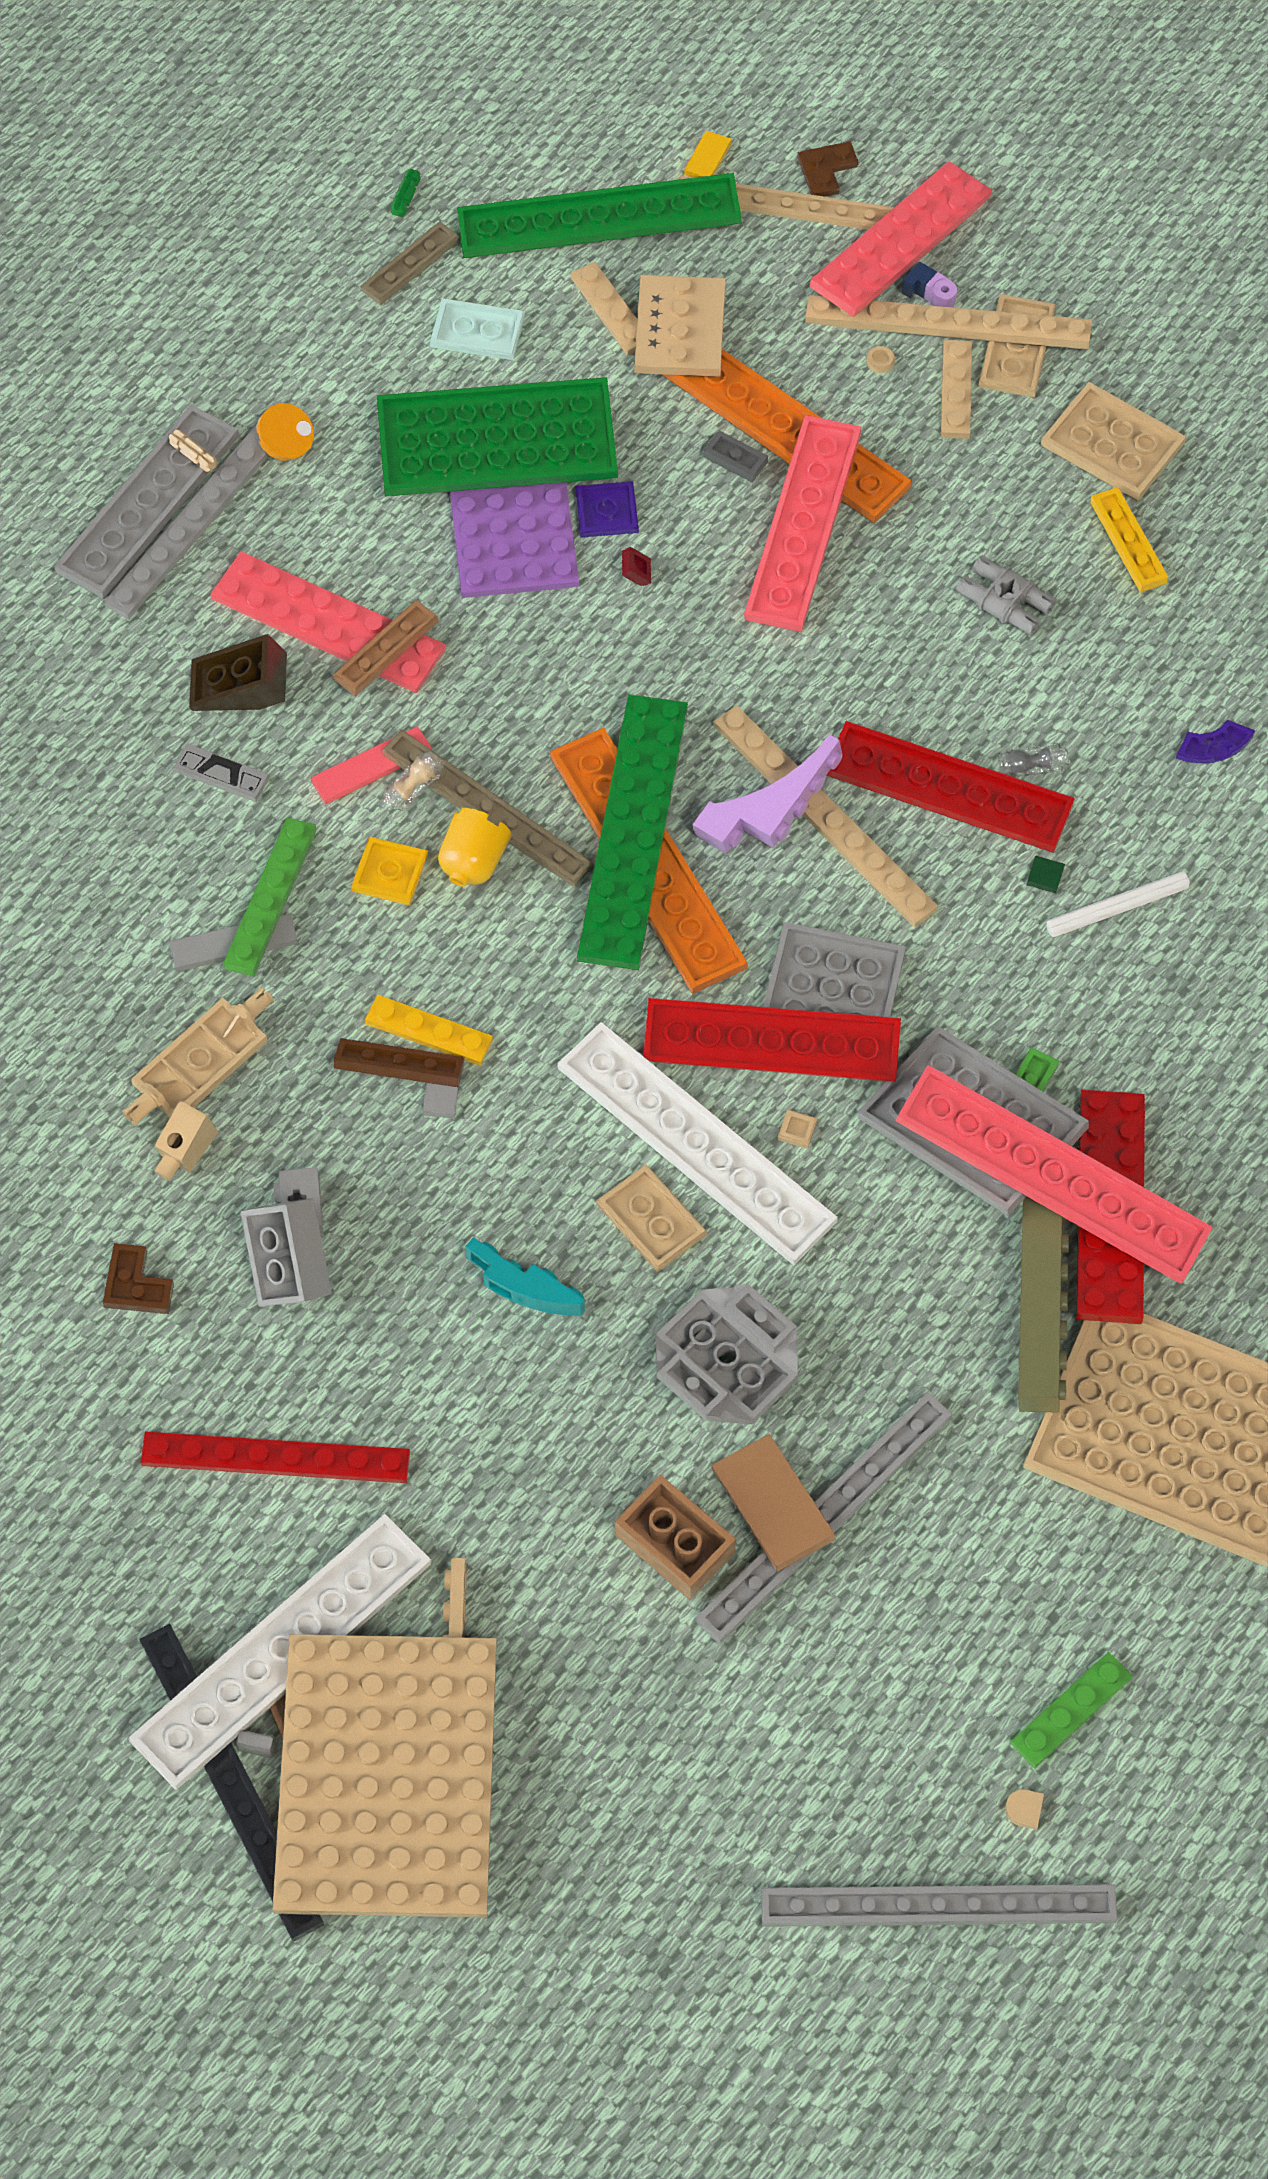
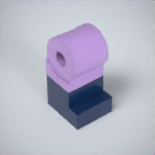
[901,261,957,307]

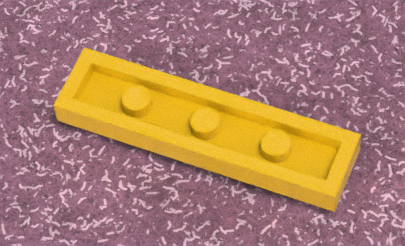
[1090,487,1168,593]
[365,994,493,1066]

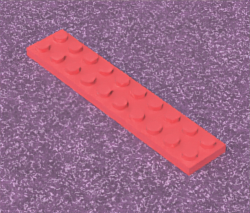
[895,1065,1213,1284]

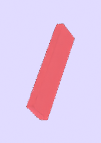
[311,726,432,805]

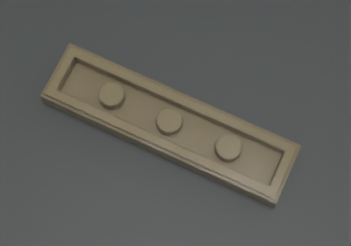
[360,222,460,306]

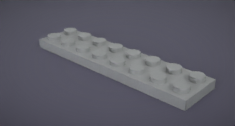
[54,404,239,599]

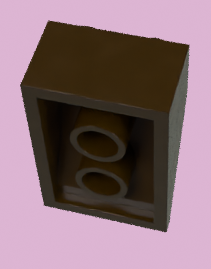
[189,634,287,711]

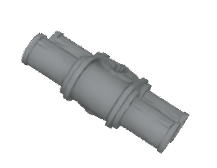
[956,555,1057,636]

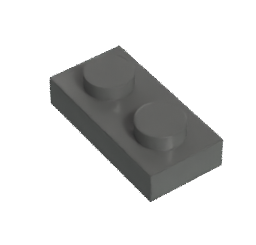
[703,430,768,482]

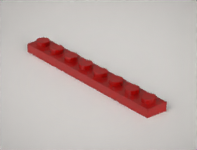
[141,1431,410,1484]

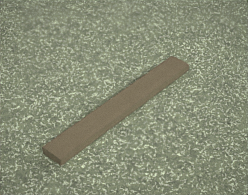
[382,729,593,888]

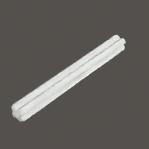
[1046,872,1190,937]

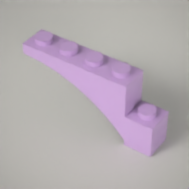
[693,734,842,854]

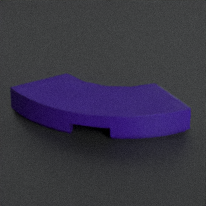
[1176,719,1255,763]

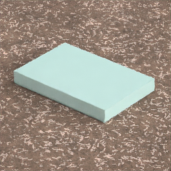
[430,298,525,360]

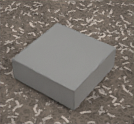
[423,1083,459,1119]
[236,1730,276,1758]

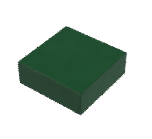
[1026,856,1065,894]

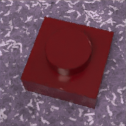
[622,547,651,586]

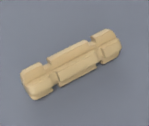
[169,429,217,472]

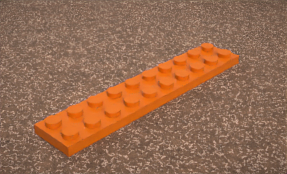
[662,349,912,523]
[550,728,748,994]

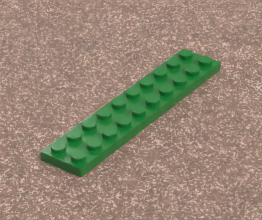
[457,173,742,258]
[577,694,688,971]

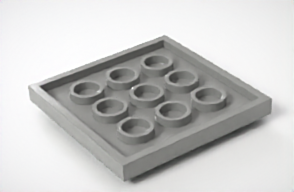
[763,922,906,1017]

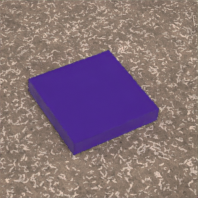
[575,481,639,538]

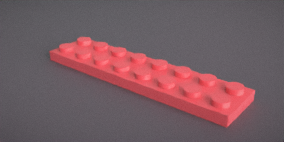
[810,161,993,317]
[744,415,862,632]
[210,551,446,693]

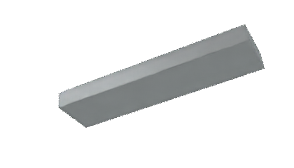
[169,913,298,972]

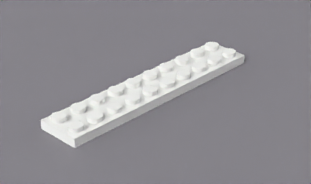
[558,1022,838,1265]
[129,1514,431,1790]

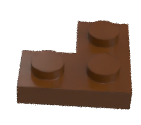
[797,141,858,197]
[103,1243,174,1314]

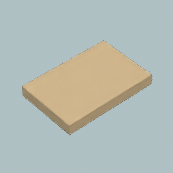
[596,1164,707,1272]

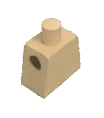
[154,1100,218,1181]

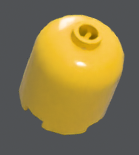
[438,808,512,887]

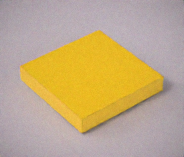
[351,836,428,906]

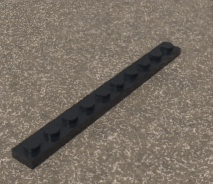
[139,1624,324,1942]

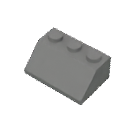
[240,1198,332,1307]

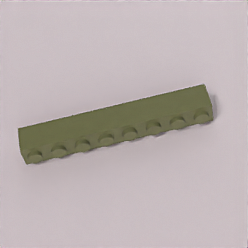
[1018,1196,1069,1412]

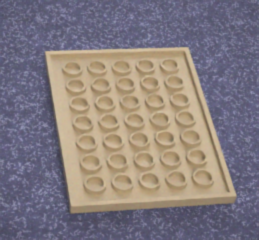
[1023,1314,1268,1567]
[273,1634,497,1918]

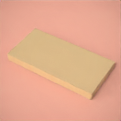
[978,294,1056,398]

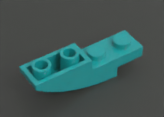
[465,1237,585,1316]

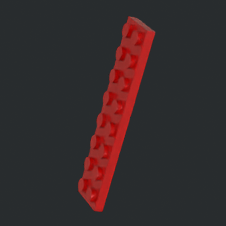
[826,721,1075,853]
[643,998,901,1082]
[1076,1089,1145,1324]

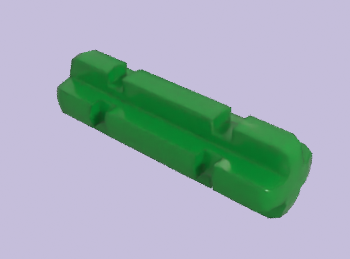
[390,168,421,217]

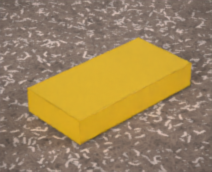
[684,130,732,177]

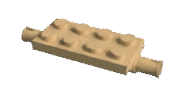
[122,987,274,1126]

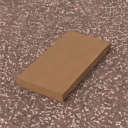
[711,1434,836,1572]

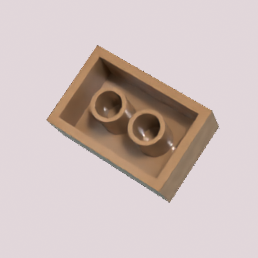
[615,1474,736,1600]

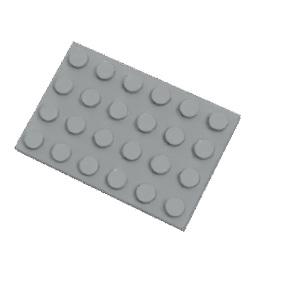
[857,1026,1089,1216]

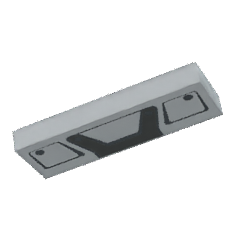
[174,743,269,802]

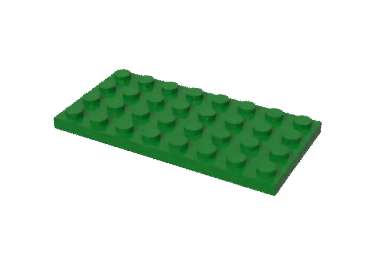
[377,377,618,497]

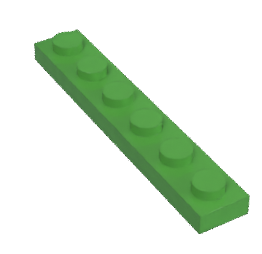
[224,818,316,977]

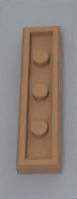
[333,600,438,697]

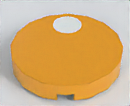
[256,403,314,461]

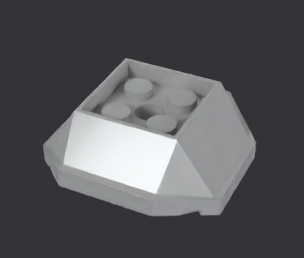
[656,1284,798,1425]

